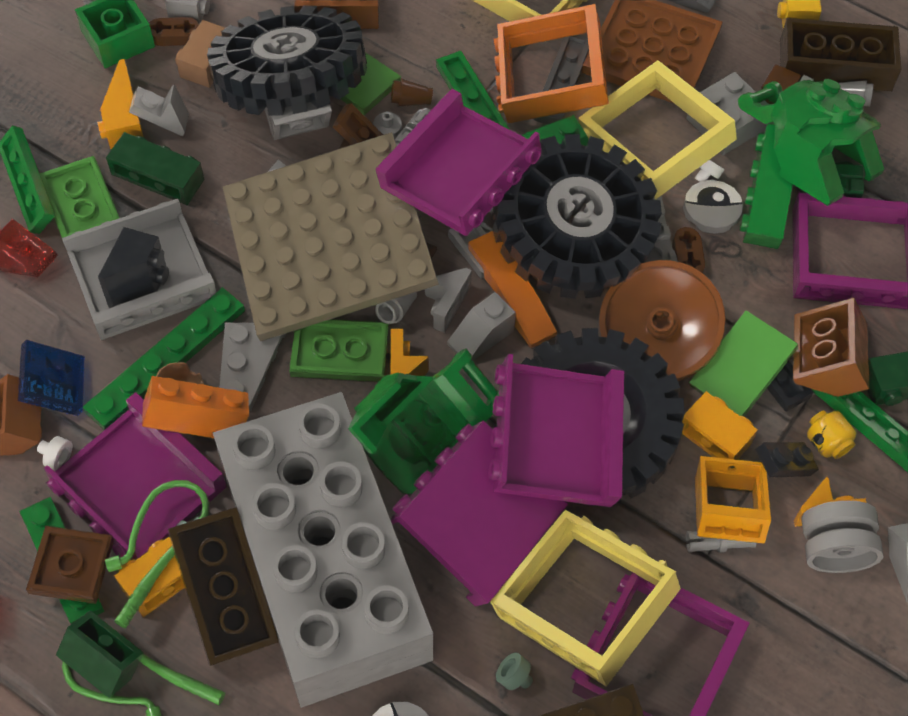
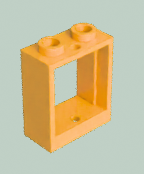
[695,456,771,544]

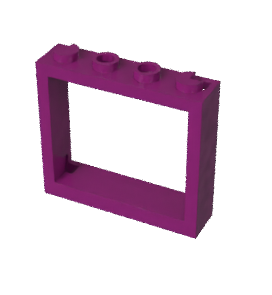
[792,192,908,309]
[570,572,750,716]

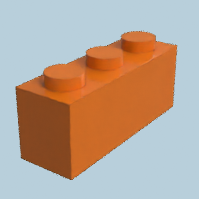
[142,376,249,438]

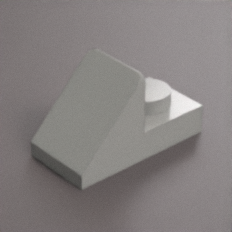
[129,84,189,136]
[425,268,472,333]

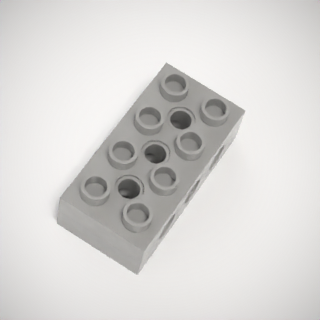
[213,392,433,708]

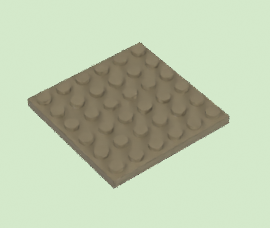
[223,132,439,341]

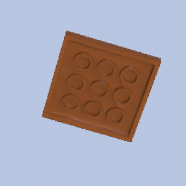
[582,0,723,104]

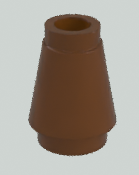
[391,78,433,107]

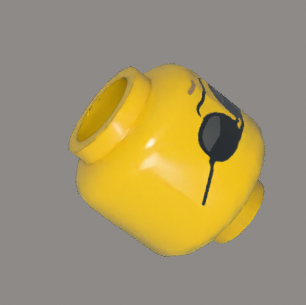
[807,410,856,459]

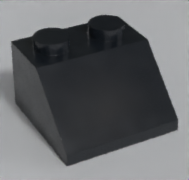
[98,227,169,308]

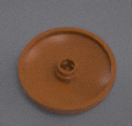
[599,260,725,381]

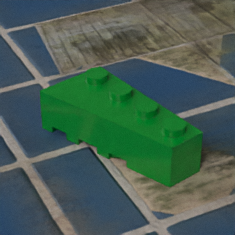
[739,124,793,249]

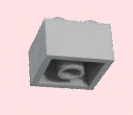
[686,72,769,155]

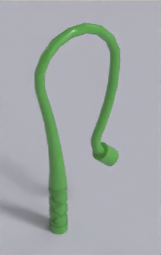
[105,480,209,628]
[62,654,225,716]

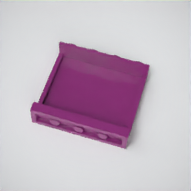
[375,89,542,236]
[489,354,624,507]
[44,392,226,560]
[390,420,568,607]

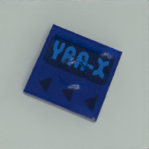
[18,340,85,416]

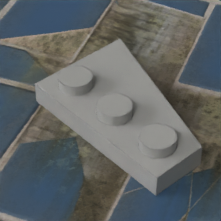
[219,323,286,411]

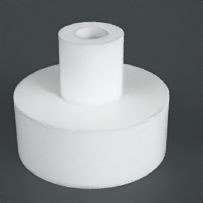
[695,160,725,182]
[37,436,73,471]

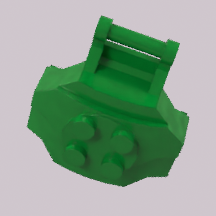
[738,79,884,206]
[348,348,499,494]

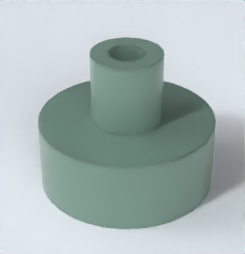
[496,652,533,690]

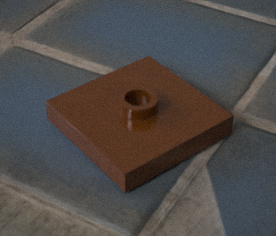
[26,526,114,604]

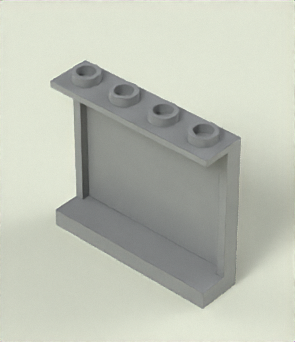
[62,199,216,340]

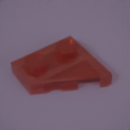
[0,218,58,278]

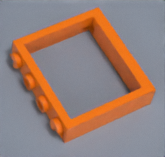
[494,4,609,123]

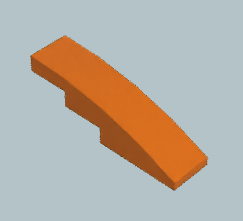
[468,231,557,348]

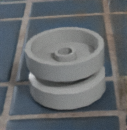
[801,501,884,573]

